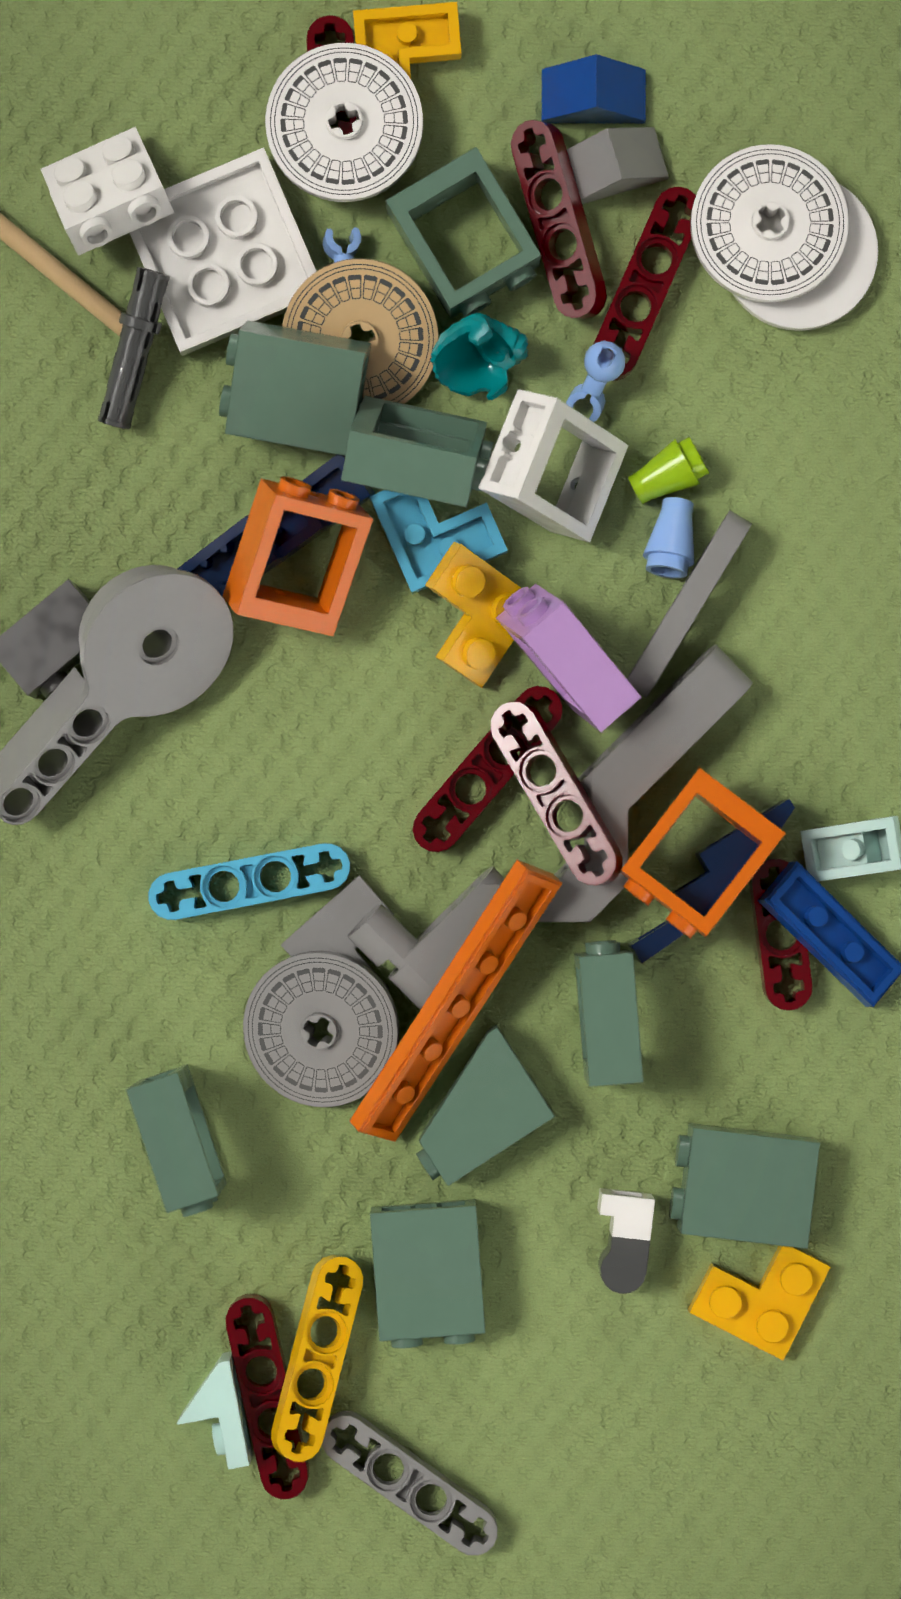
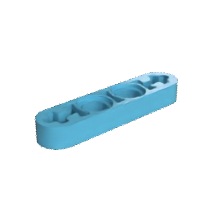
[148,844,351,920]

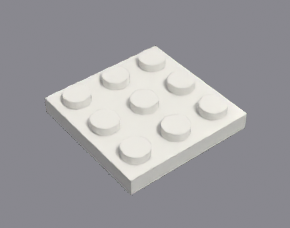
[130,147,316,356]

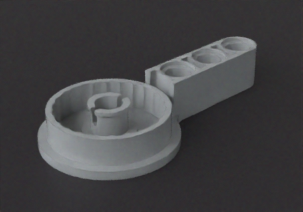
[0,565,233,825]

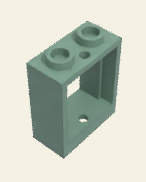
[386,147,541,319]
[341,396,494,507]
[574,940,643,1087]
[126,1064,227,1217]

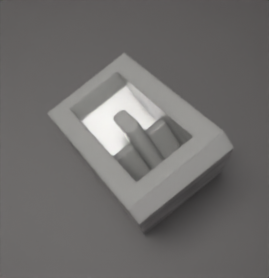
[567,127,669,204]

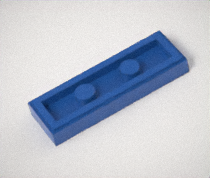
[757,861,901,1007]

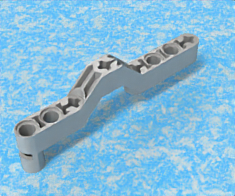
[347,644,753,1010]

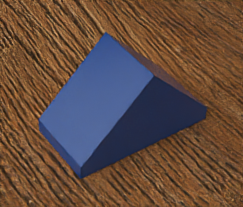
[541,54,646,124]

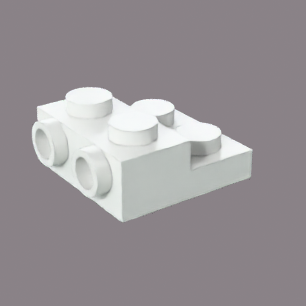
[41,126,174,256]

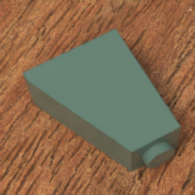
[416,1025,555,1186]

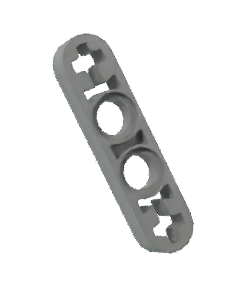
[627,510,752,698]
[322,1411,497,1556]

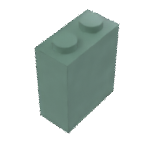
[219,320,371,456]
[669,1123,820,1249]
[370,1199,485,1348]

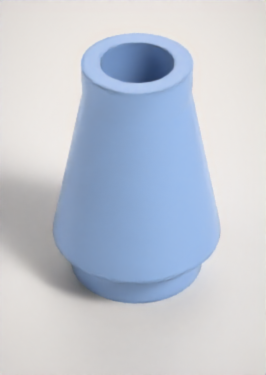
[643,497,694,578]

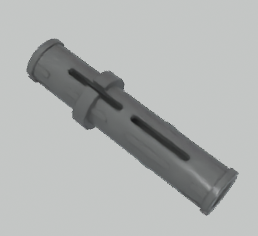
[97,267,170,429]

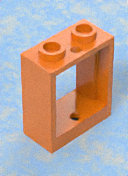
[222,476,373,636]
[621,768,786,939]

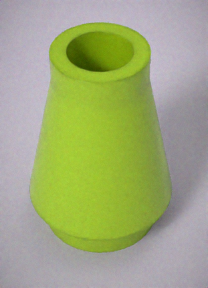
[628,437,709,504]

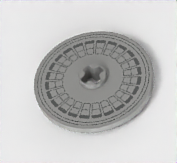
[243,951,400,1107]

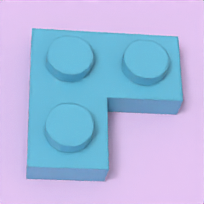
[370,490,508,594]

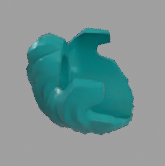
[430,313,528,400]

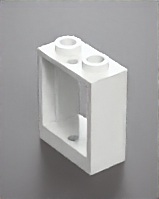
[478,389,629,542]

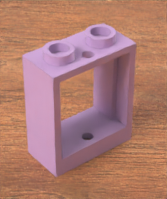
[496,583,641,732]

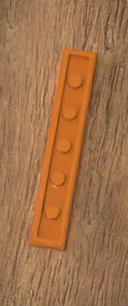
[350,860,562,1142]

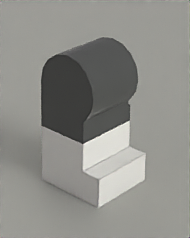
[597,1188,655,1294]

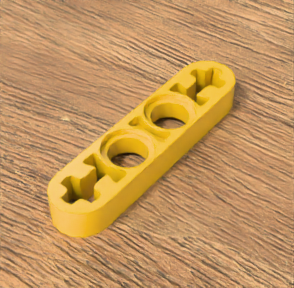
[271,1255,363,1462]

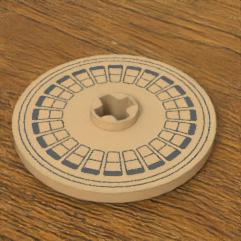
[282,258,438,404]

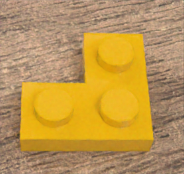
[353,2,461,79]
[425,542,521,688]
[688,1246,831,1361]

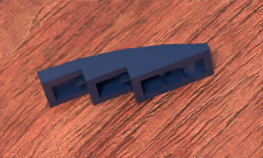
[177,454,375,600]
[628,799,795,963]

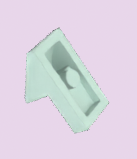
[800,816,901,881]
[177,1351,253,1470]

